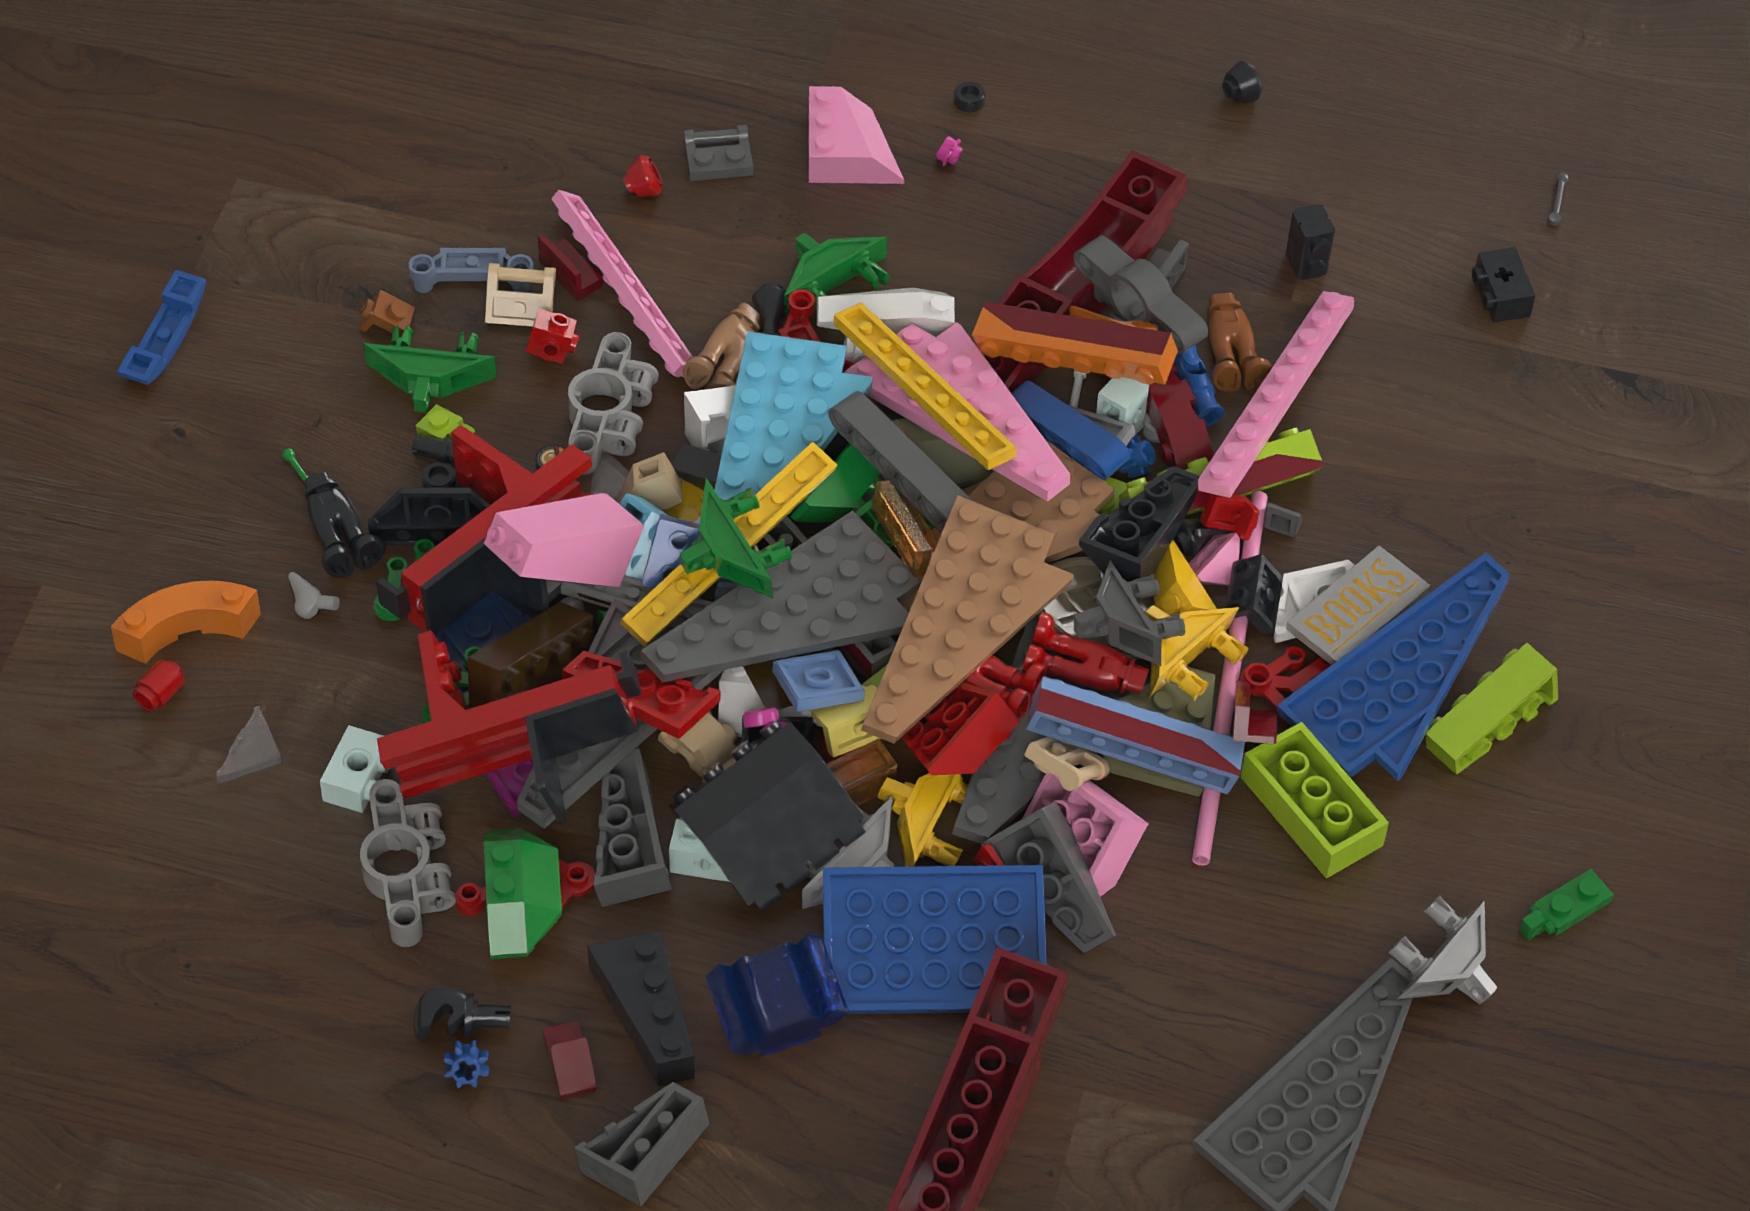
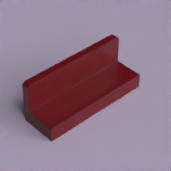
[1233,681,1277,744]

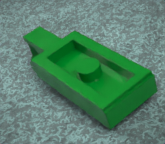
[1519,869,1614,941]

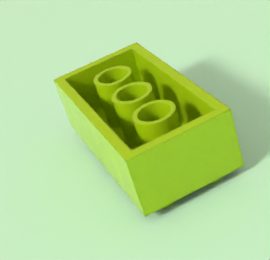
[1241,722,1389,879]

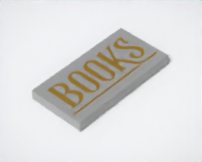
[1286,545,1431,665]

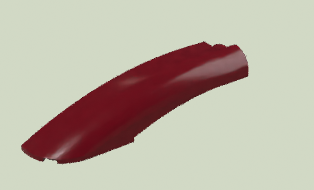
[973,150,1189,393]

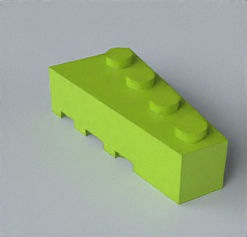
[1425,643,1558,775]

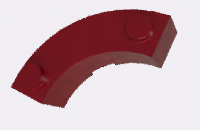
[1146,363,1214,469]

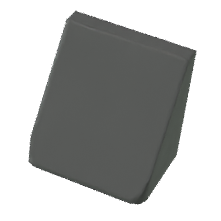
[1263,502,1303,538]

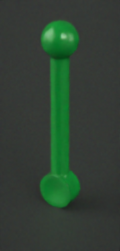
[282,448,308,482]

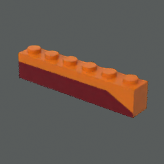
[972,302,1178,385]

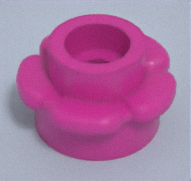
[935,136,963,166]

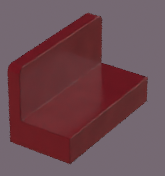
[538,234,603,301]

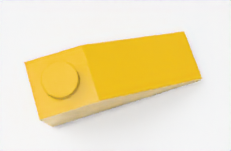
[1153,540,1217,616]

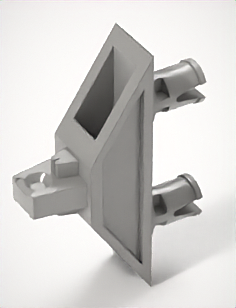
[802,796,894,909]
[1388,895,1497,1004]

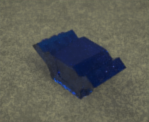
[705,934,849,1057]

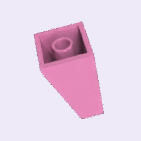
[484,493,644,587]

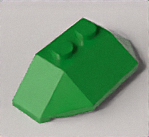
[790,443,882,524]
[484,828,562,959]

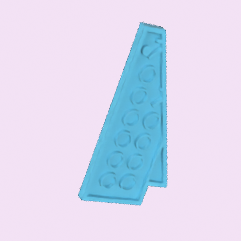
[715,331,873,500]

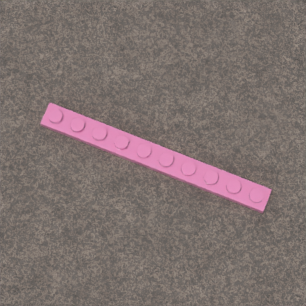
[1198,291,1354,498]

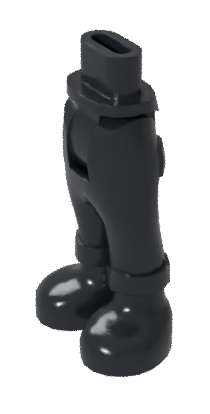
[304,472,385,577]

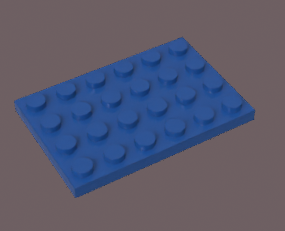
[823,865,1047,1014]

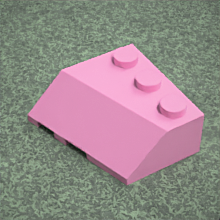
[809,86,904,184]
[1022,773,1149,897]

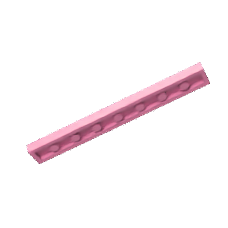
[551,190,693,377]

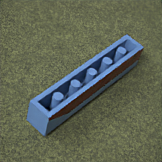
[1026,676,1245,795]

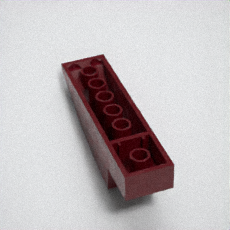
[886,947,1068,1211]

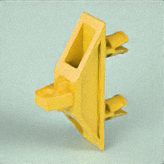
[1145,605,1249,701]
[878,773,969,867]

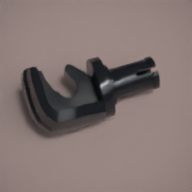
[414,987,511,1043]

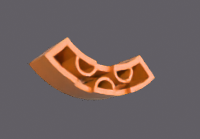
[111,581,261,664]

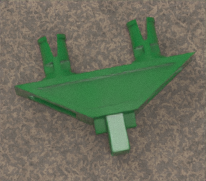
[784,233,890,317]
[363,325,497,413]
[679,478,793,599]

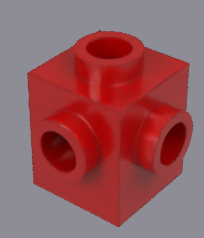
[525,308,579,364]

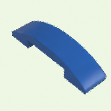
[117,270,206,385]

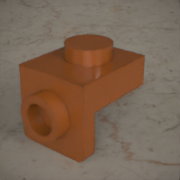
[359,290,415,338]

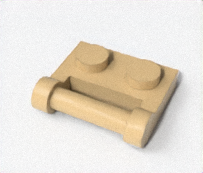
[485,263,556,326]
[1024,737,1110,791]

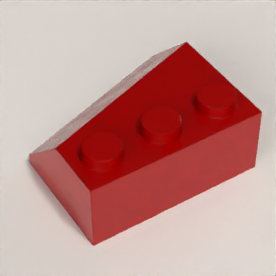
[902,682,1020,775]

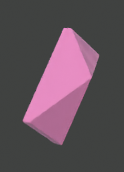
[1189,533,1240,586]

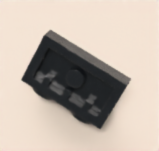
[1225,554,1283,635]

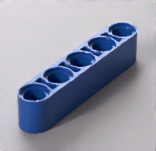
[1011,380,1131,480]

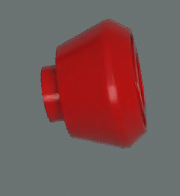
[623,155,663,197]

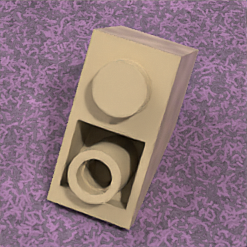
[617,452,683,510]

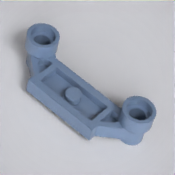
[408,248,534,293]

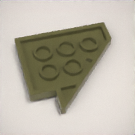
[1100,666,1215,797]

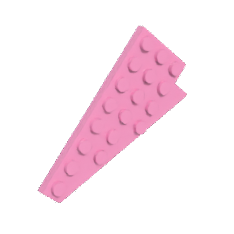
[844,322,1070,502]

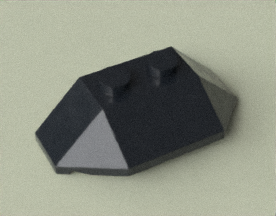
[368,488,490,546]

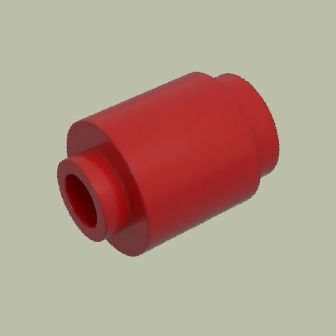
[132,660,185,712]

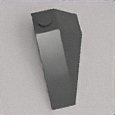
[983,802,1116,953]

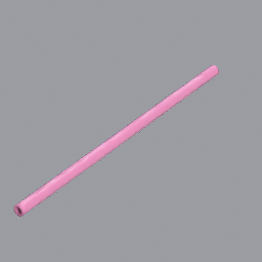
[1192,491,1268,866]

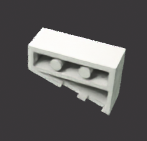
[684,385,736,452]

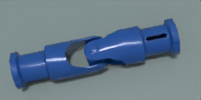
[1174,345,1225,427]

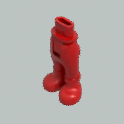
[1021,612,1149,695]
[963,655,1047,721]

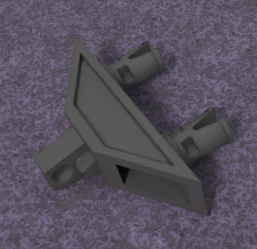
[1074,560,1186,666]

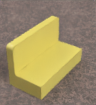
[811,685,881,758]

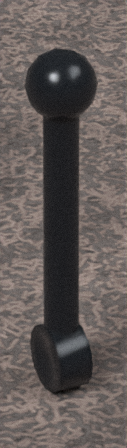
[1192,528,1235,536]

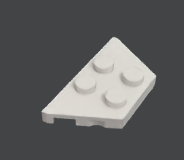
[1274,560,1355,643]

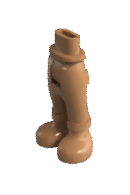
[683,303,761,390]

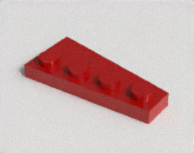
[562,651,721,739]

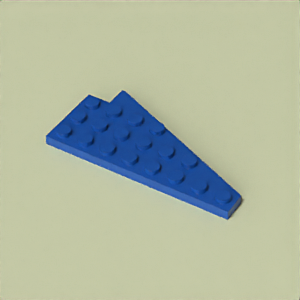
[1277,552,1510,781]

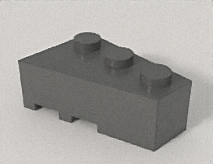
[574,1082,709,1206]

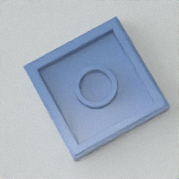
[772,650,865,712]

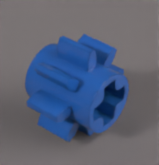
[1118,435,1156,479]
[443,1040,489,1088]

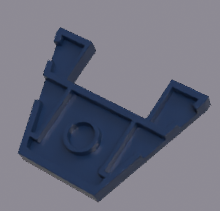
[435,590,531,693]

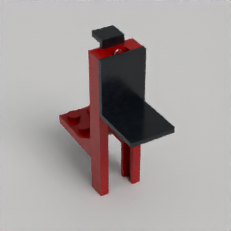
[376,425,594,635]
[377,630,642,824]

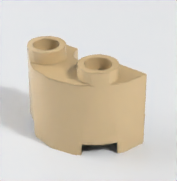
[657,711,737,779]

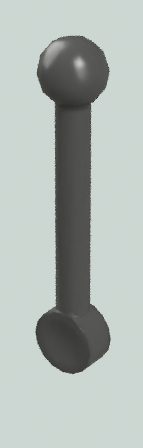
[1548,172,1569,226]

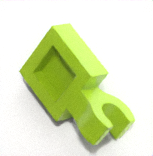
[416,404,475,440]

